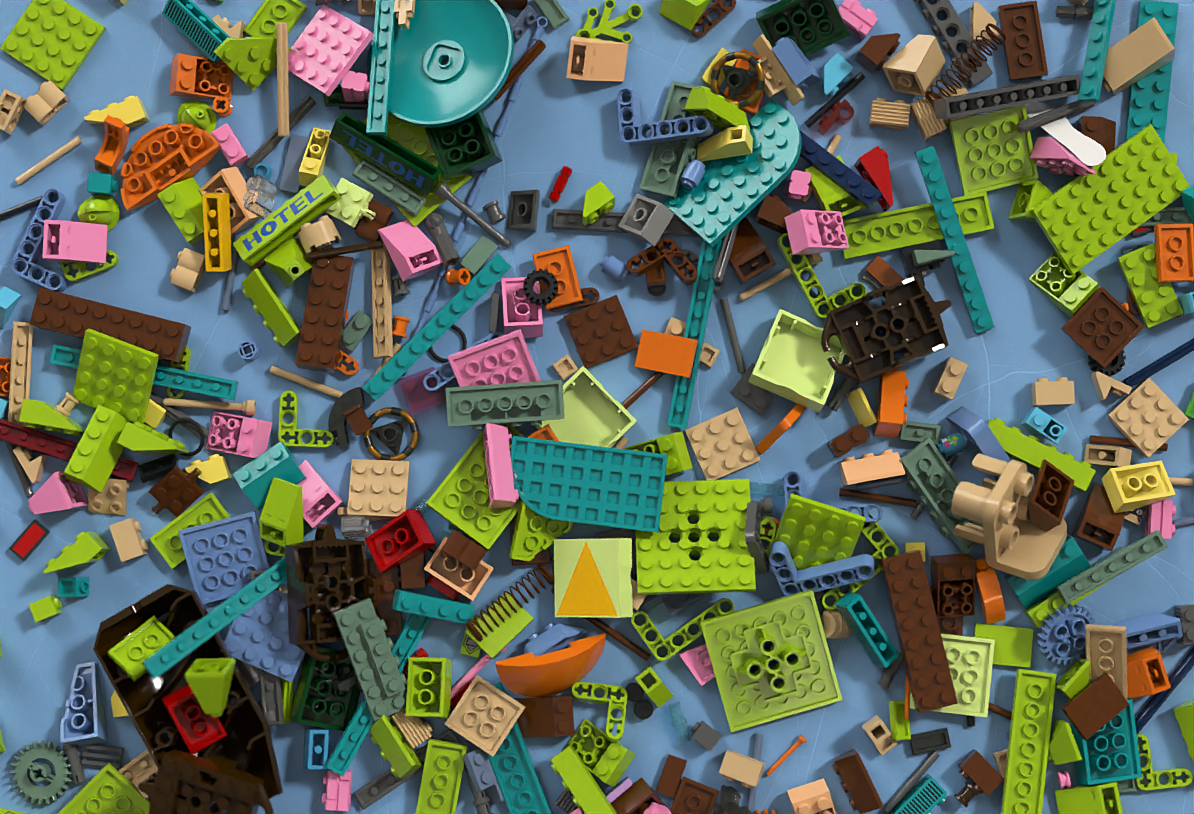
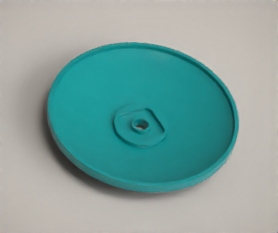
[367,0,514,128]

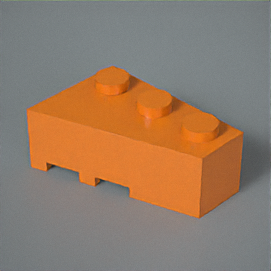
[874,370,909,438]

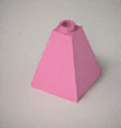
[28,471,88,514]

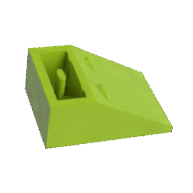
[804,155,865,216]
[1029,252,1099,317]
[19,398,86,436]
[117,421,189,455]
[623,432,693,476]
[259,477,304,547]
[43,531,111,573]
[564,718,636,787]
[1054,782,1123,814]

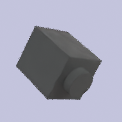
[691,720,722,751]

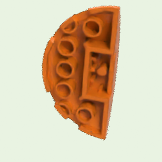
[120,122,221,211]
[495,633,606,697]

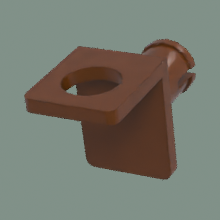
[342,404,373,436]

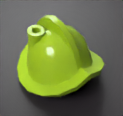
[177,100,217,134]
[78,195,120,231]

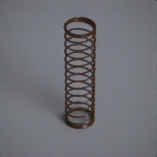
[925,23,1006,105]
[465,563,554,642]

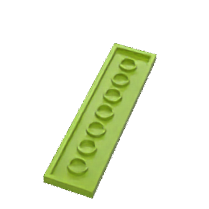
[842,192,995,260]
[1001,669,1057,814]

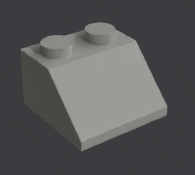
[618,194,674,246]

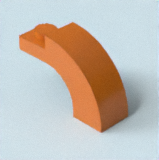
[94,115,130,175]
[975,557,1006,625]

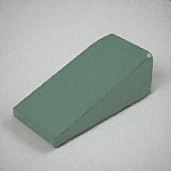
[460,235,498,276]
[911,250,955,267]

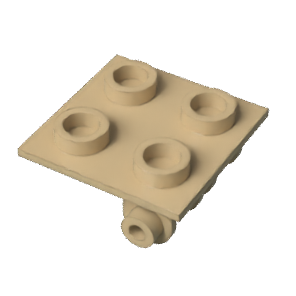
[88,479,130,516]

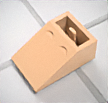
[566,36,629,82]
[787,778,836,814]

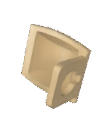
[820,608,853,639]

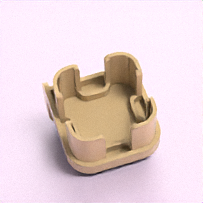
[951,453,1067,580]

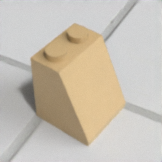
[882,34,946,97]

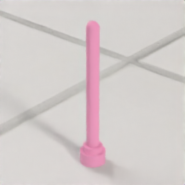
[451,646,509,698]

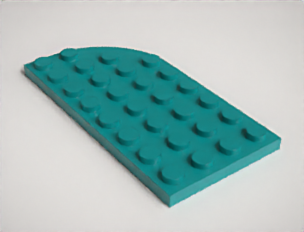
[663,99,802,248]
[510,436,668,532]

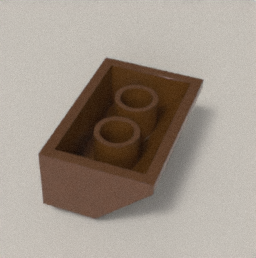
[1075,116,1116,177]
[1028,459,1075,532]
[832,749,884,814]
[610,777,668,814]

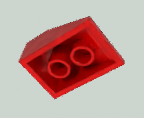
[854,146,894,212]
[364,509,436,573]
[162,684,227,754]

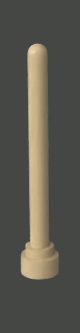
[739,253,823,301]
[163,398,256,415]

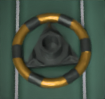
[711,51,765,108]
[363,407,419,461]

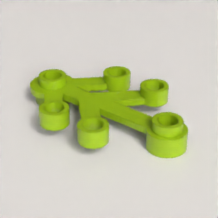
[575,0,643,44]

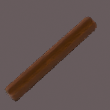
[493,40,546,101]

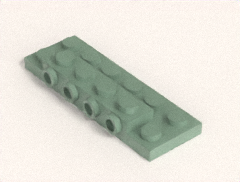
[639,81,706,198]
[446,380,565,430]
[899,438,983,554]
[333,598,407,722]

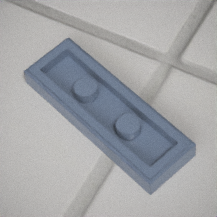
[279,134,310,194]

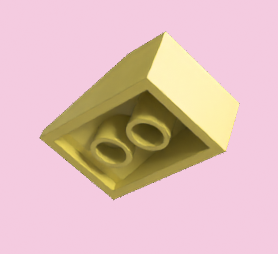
[1101,460,1176,513]

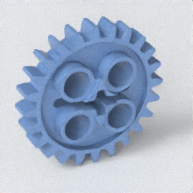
[1037,604,1096,665]

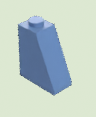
[772,37,822,90]

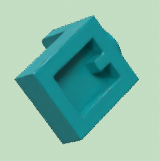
[58,577,89,597]

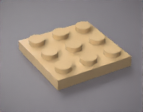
[1107,377,1189,459]
[685,407,761,480]
[347,459,410,518]
[445,675,526,757]

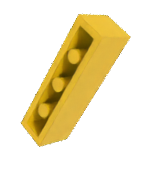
[202,193,233,272]

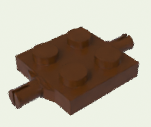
[149,465,204,517]

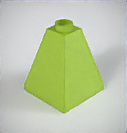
[1008,180,1053,222]
[263,235,314,289]
[185,658,235,717]

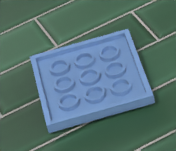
[178,511,270,604]
[220,579,311,682]

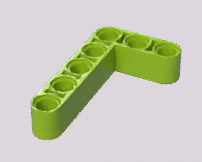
[777,233,866,318]
[820,514,899,610]
[631,598,734,661]

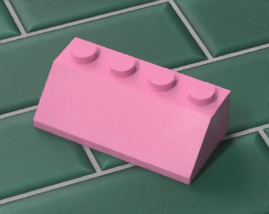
[483,423,519,509]

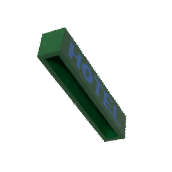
[329,112,442,196]

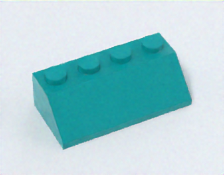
[1004,535,1091,609]

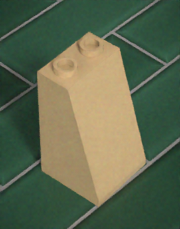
[1102,17,1175,96]

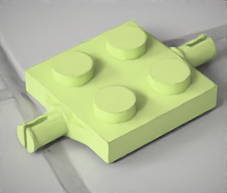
[324,178,376,228]

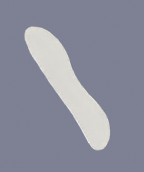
[1025,102,1106,166]

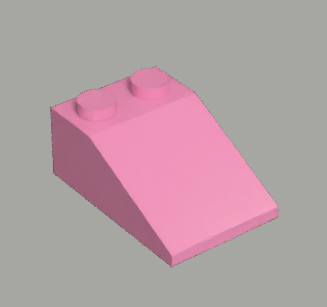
[501,277,543,338]

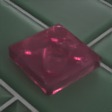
[398,367,446,416]

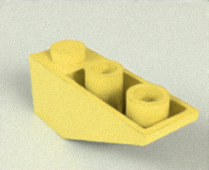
[84,96,149,128]
[697,125,753,162]
[299,127,331,187]

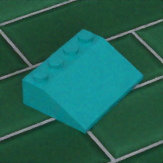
[1070,699,1142,785]

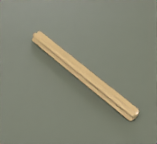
[276,22,289,137]

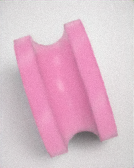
[1056,771,1071,789]

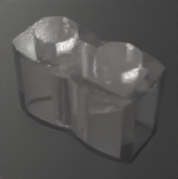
[243,174,277,219]
[341,516,373,540]

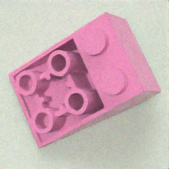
[1030,137,1096,176]
[784,210,849,255]
[42,220,108,263]
[378,220,443,281]
[206,411,272,458]
[297,460,345,528]

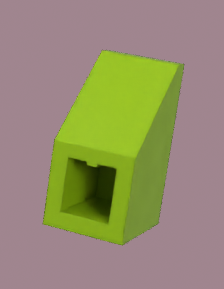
[582,181,615,226]
[635,665,674,708]

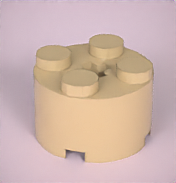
[297,215,342,253]

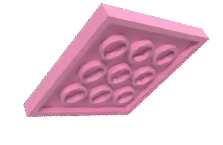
[288,4,375,97]
[448,329,541,387]

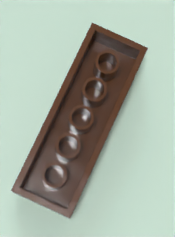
[295,255,355,374]

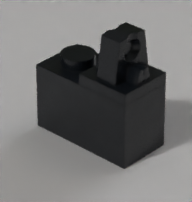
[899,239,945,286]

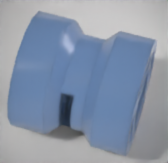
[238,340,260,361]

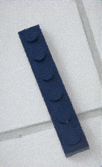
[799,131,882,209]

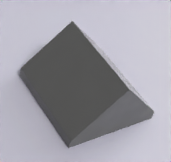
[507,189,540,232]

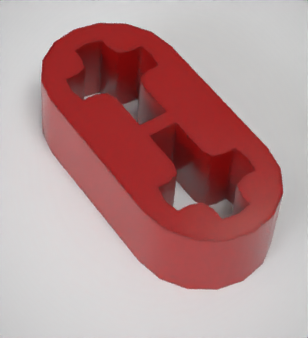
[426,574,461,601]

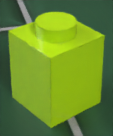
[29,595,62,623]

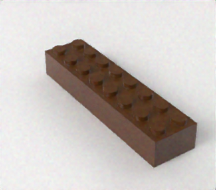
[29,287,191,364]
[879,550,958,713]

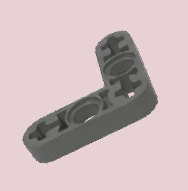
[745,501,769,574]

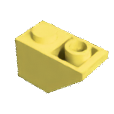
[185,454,232,484]

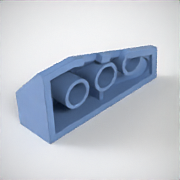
[60,661,107,745]

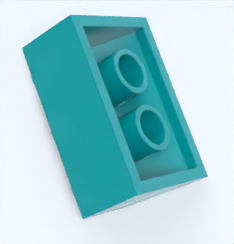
[233,441,306,510]

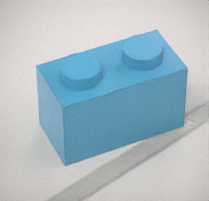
[303,729,329,770]

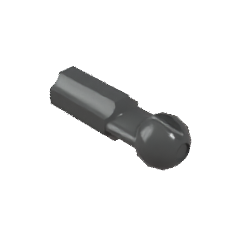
[425,212,460,266]

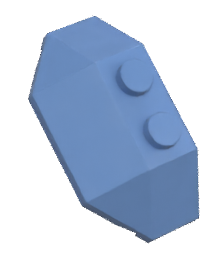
[1113,612,1183,655]
[523,622,587,657]

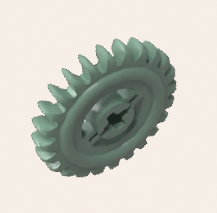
[9,740,73,805]

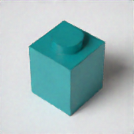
[87,172,118,197]

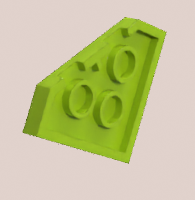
[213,36,291,91]
[509,500,573,561]

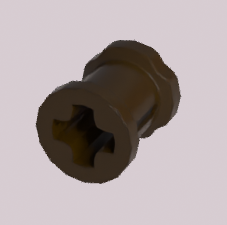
[953,781,979,808]

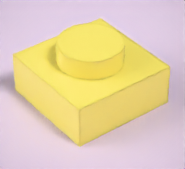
[905,542,926,562]

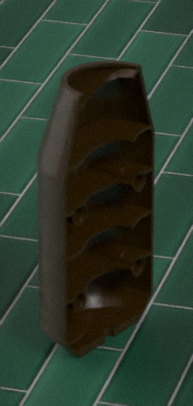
[93,584,283,814]

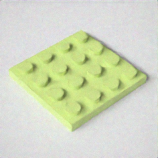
[909,633,995,717]

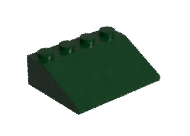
[756,0,850,57]
[425,109,502,180]
[289,644,361,731]

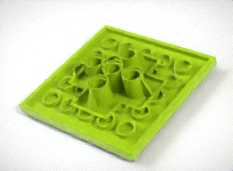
[635,479,756,595]
[700,589,843,732]

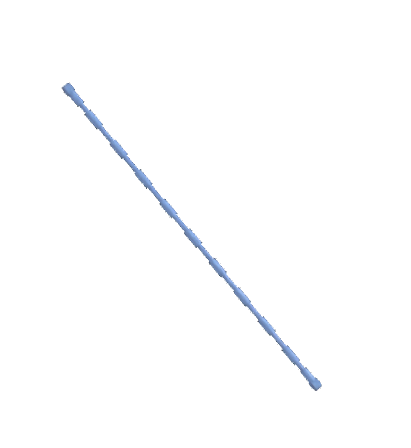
[400,16,548,379]

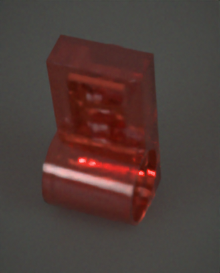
[817,99,854,135]

